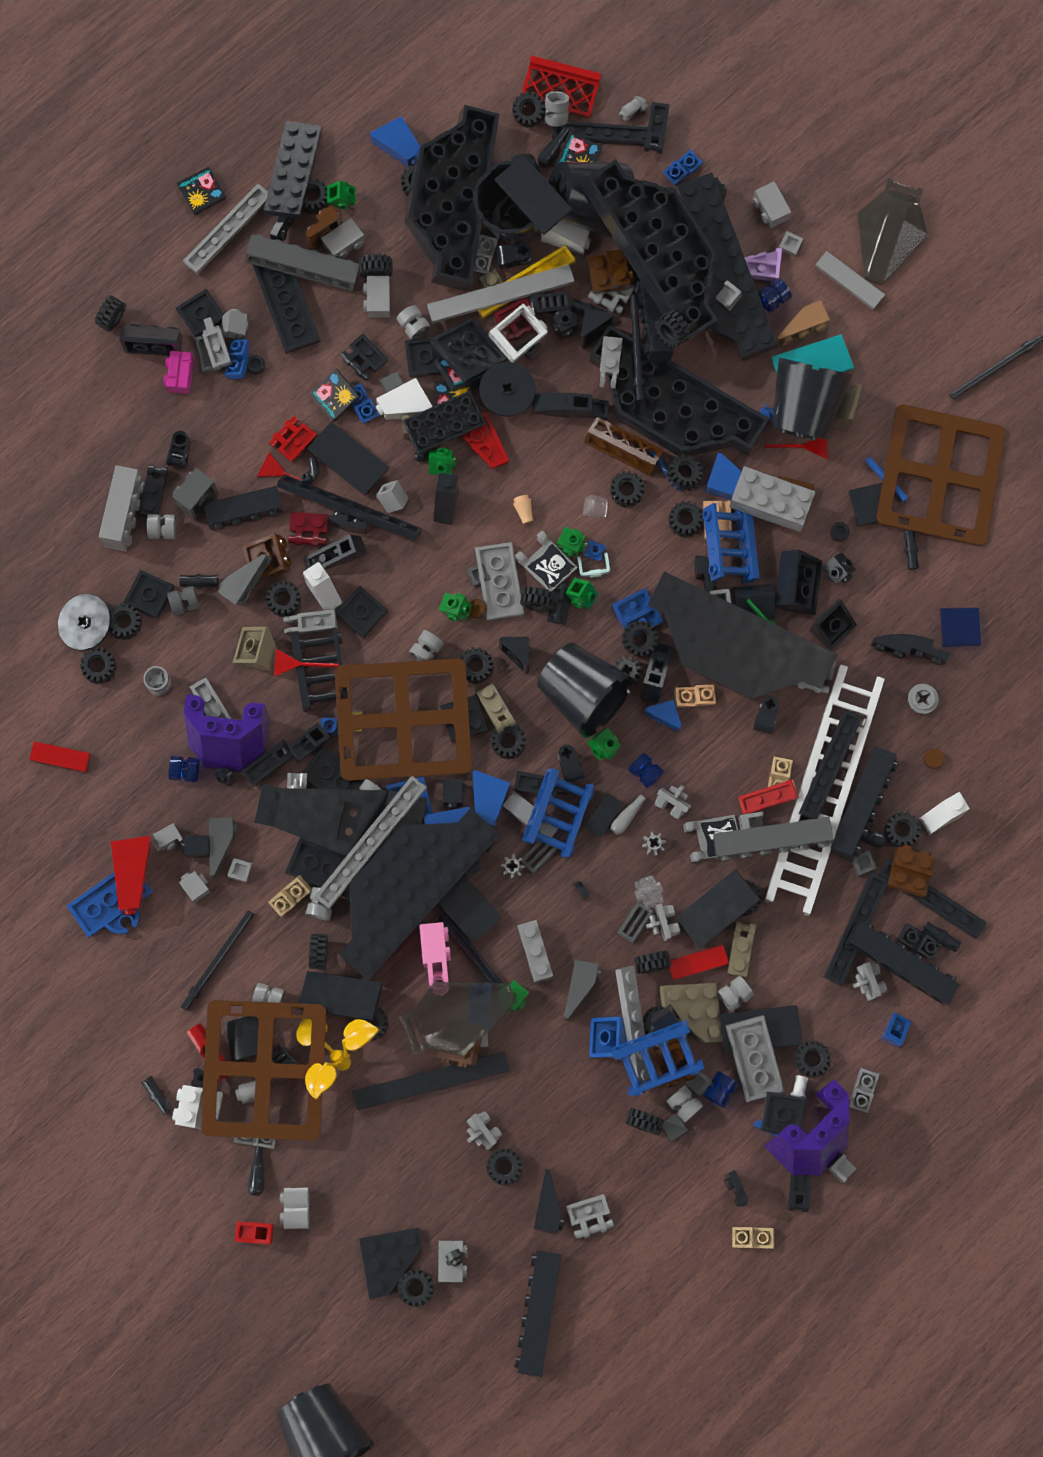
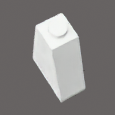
[541,221,591,255]
[375,378,432,420]
[303,562,343,610]
[919,792,970,835]

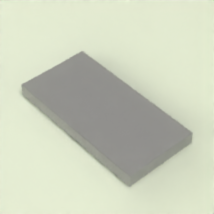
[475,542,524,621]
[725,1015,785,1102]

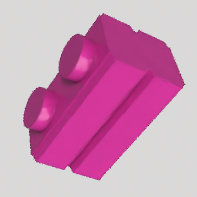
[163,351,194,394]

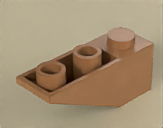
[776,300,830,346]

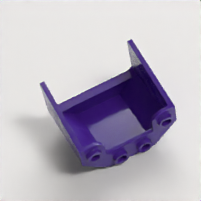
[184,694,270,772]
[764,1079,849,1176]

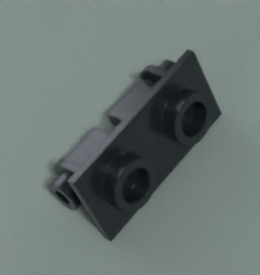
[547,584,571,625]

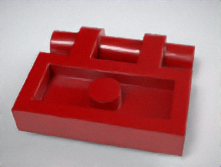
[269,416,317,463]

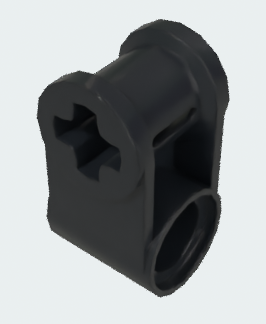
[496,243,532,269]
[166,431,191,469]
[753,696,779,735]
[558,744,584,783]
[272,1044,299,1080]

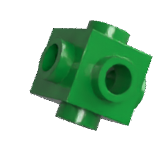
[327,181,356,210]
[429,448,456,476]
[557,527,587,557]
[565,578,599,610]
[439,593,472,622]
[587,728,621,760]
[498,980,529,1012]

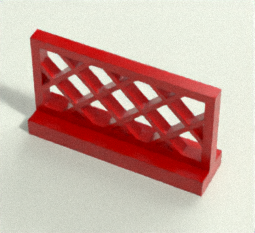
[522,55,601,118]

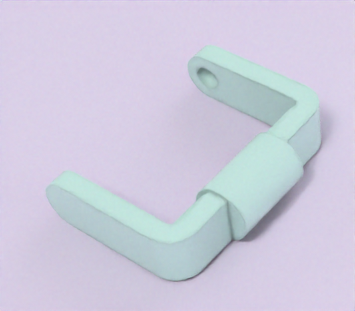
[577,553,610,578]

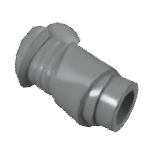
[619,96,648,121]

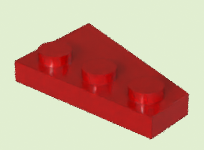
[460,412,509,470]

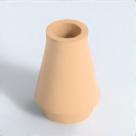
[513,495,534,524]

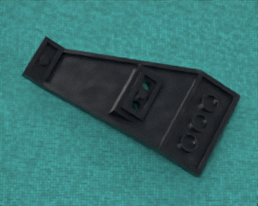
[254,784,428,864]

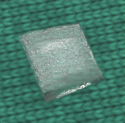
[583,495,608,518]

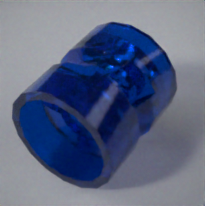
[758,278,792,313]
[628,752,664,789]
[168,755,200,783]
[703,1071,739,1108]

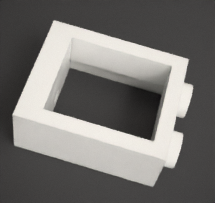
[488,303,548,363]

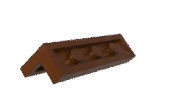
[584,417,663,476]

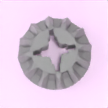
[908,684,939,714]

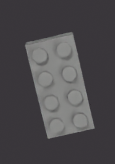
[98,465,145,552]
[729,466,815,532]

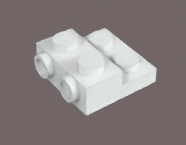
[172,1085,223,1129]

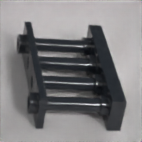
[291,627,352,712]

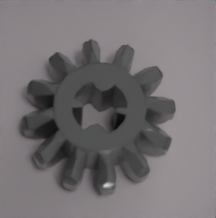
[613,656,643,688]

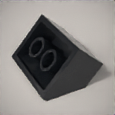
[119,324,182,356]
[775,549,822,615]

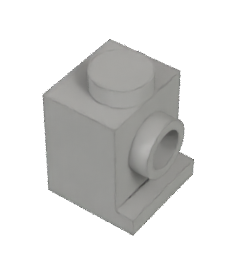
[152,823,184,851]

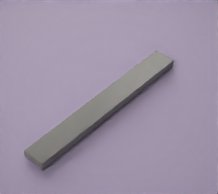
[427,264,574,324]
[314,776,427,909]

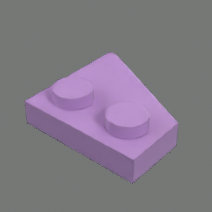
[745,248,782,282]

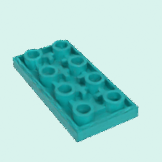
[771,335,854,373]

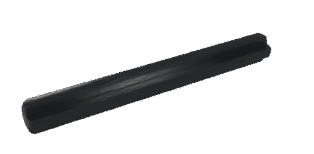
[438,913,505,993]

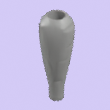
[610,794,646,835]

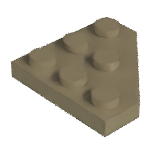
[660,983,723,1043]

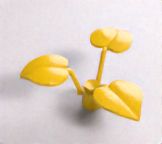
[297,1019,379,1100]

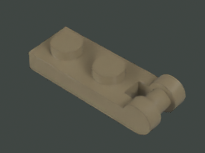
[476,684,516,733]
[727,920,756,978]

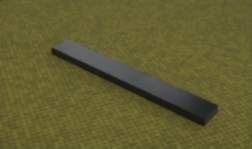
[277,474,422,541]
[352,1052,510,1111]

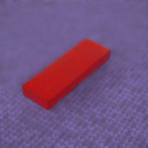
[29,741,91,773]
[738,779,799,815]
[669,945,729,980]

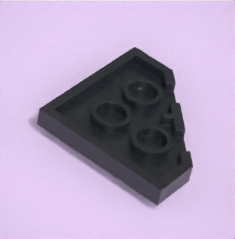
[359,1228,422,1299]

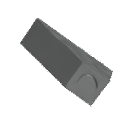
[218,554,272,606]
[209,817,238,879]
[564,960,601,1020]

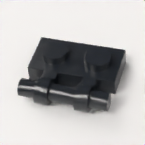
[340,333,389,381]
[724,1170,748,1207]

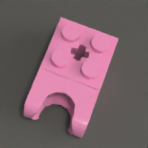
[420,922,451,995]

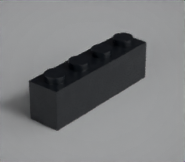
[203,486,283,531]

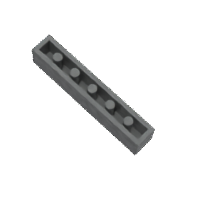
[245,234,359,291]
[713,817,834,862]

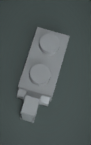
[202,317,232,370]

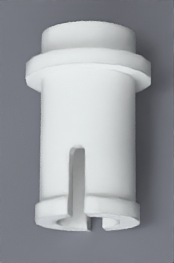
[791,1076,808,1098]

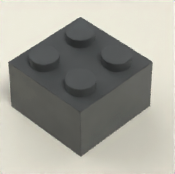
[172,468,218,521]

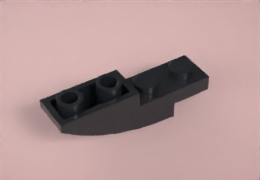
[532,392,609,421]
[870,634,950,665]

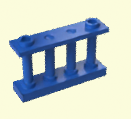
[703,503,760,584]
[521,768,594,858]
[612,1020,704,1096]

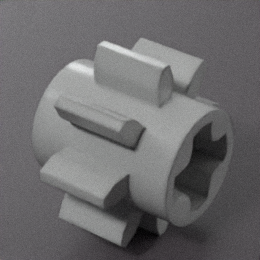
[642,832,666,857]
[501,854,526,878]

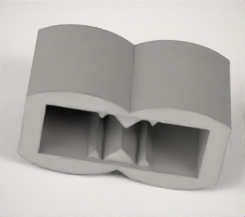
[280,1188,310,1229]

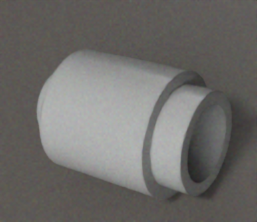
[235,1081,256,1104]

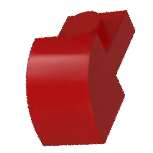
[234,1221,274,1245]

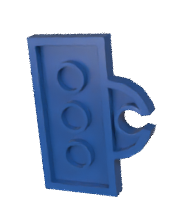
[66,872,154,938]

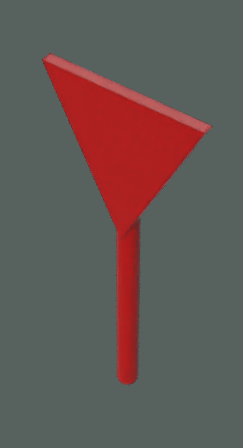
[764,438,828,460]
[257,453,320,488]
[274,649,340,677]

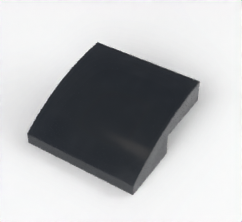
[224,1016,259,1061]

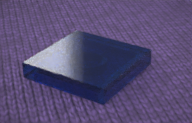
[940,608,981,647]

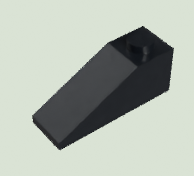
[304,534,367,570]
[640,642,673,703]
[534,1169,564,1234]

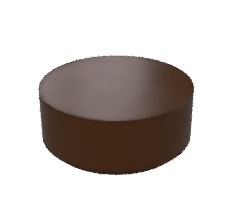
[470,599,487,618]
[924,749,944,769]

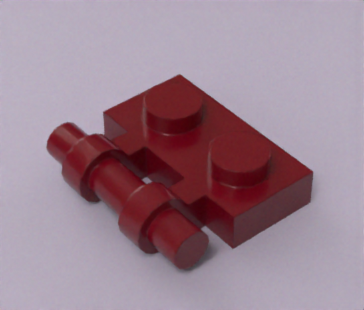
[494,297,539,342]
[288,512,329,547]

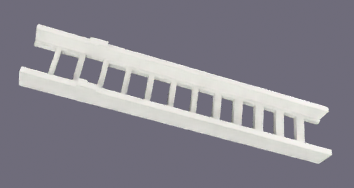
[764,665,885,916]

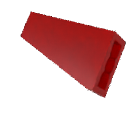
[110,836,152,916]

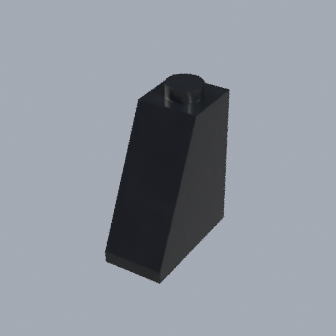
[433,472,459,525]

